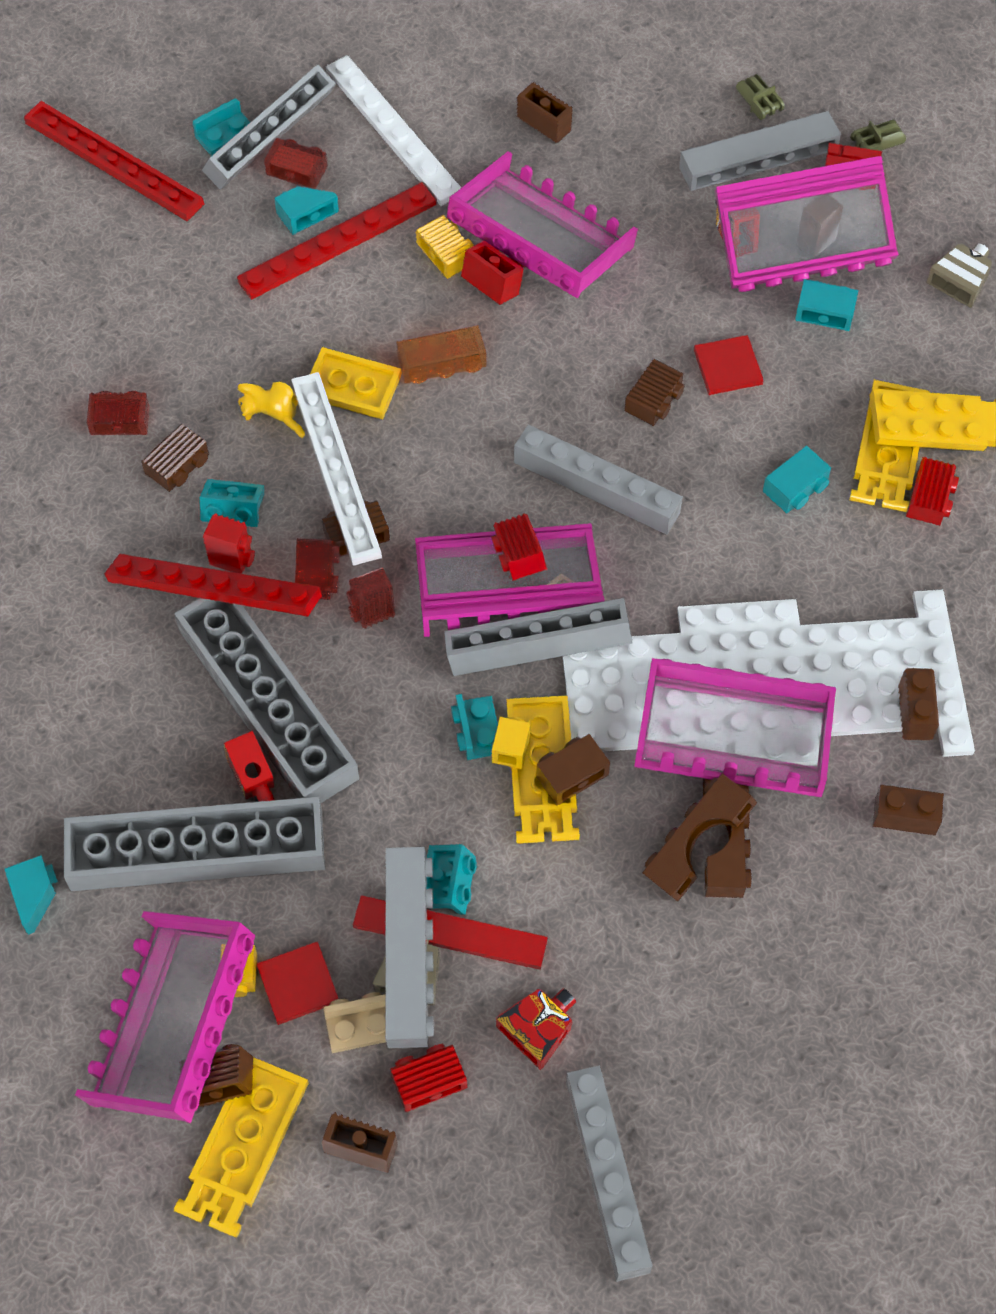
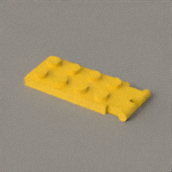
[849,380,930,512]
[869,389,996,451]
[506,696,580,844]
[174,1057,309,1238]

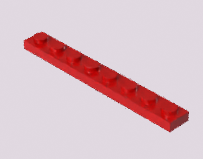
[24,101,204,222]
[237,182,436,300]
[104,554,322,617]

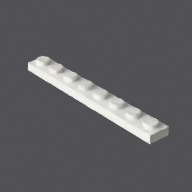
[326,55,461,206]
[291,372,382,566]

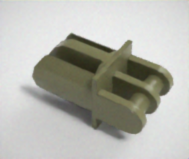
[736,73,785,120]
[850,119,906,151]

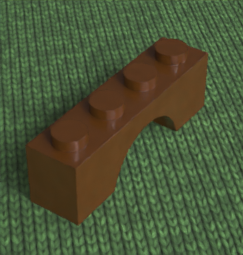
[642,773,757,902]
[703,778,752,898]

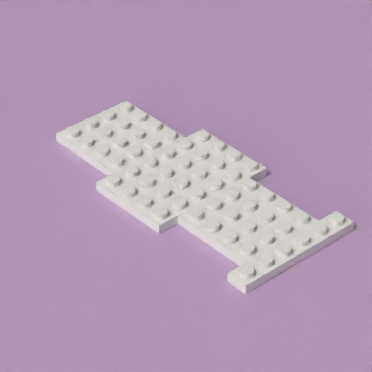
[562,589,975,766]

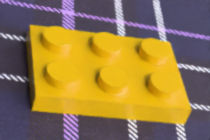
[310,347,402,420]

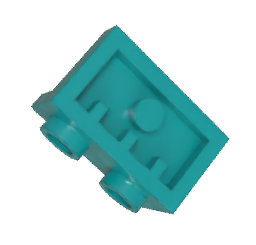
[192,98,251,156]
[200,479,264,527]
[451,694,498,760]
[427,844,477,915]

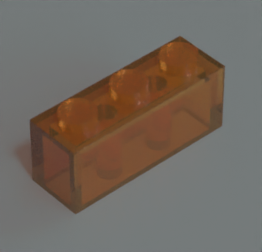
[396,325,486,384]

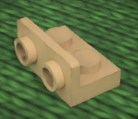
[323,992,386,1053]

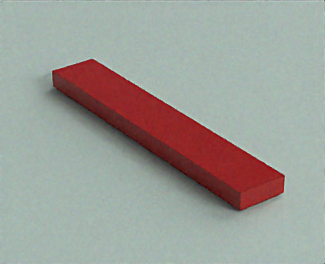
[353,895,548,970]

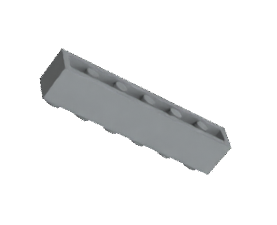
[202,64,336,190]
[679,111,841,191]
[514,424,683,535]
[444,598,633,676]
[386,847,434,1048]
[566,1065,652,1282]

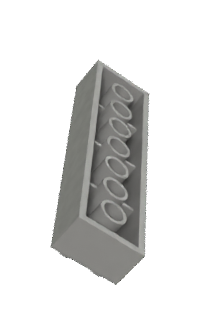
[174,598,359,804]
[64,797,325,891]

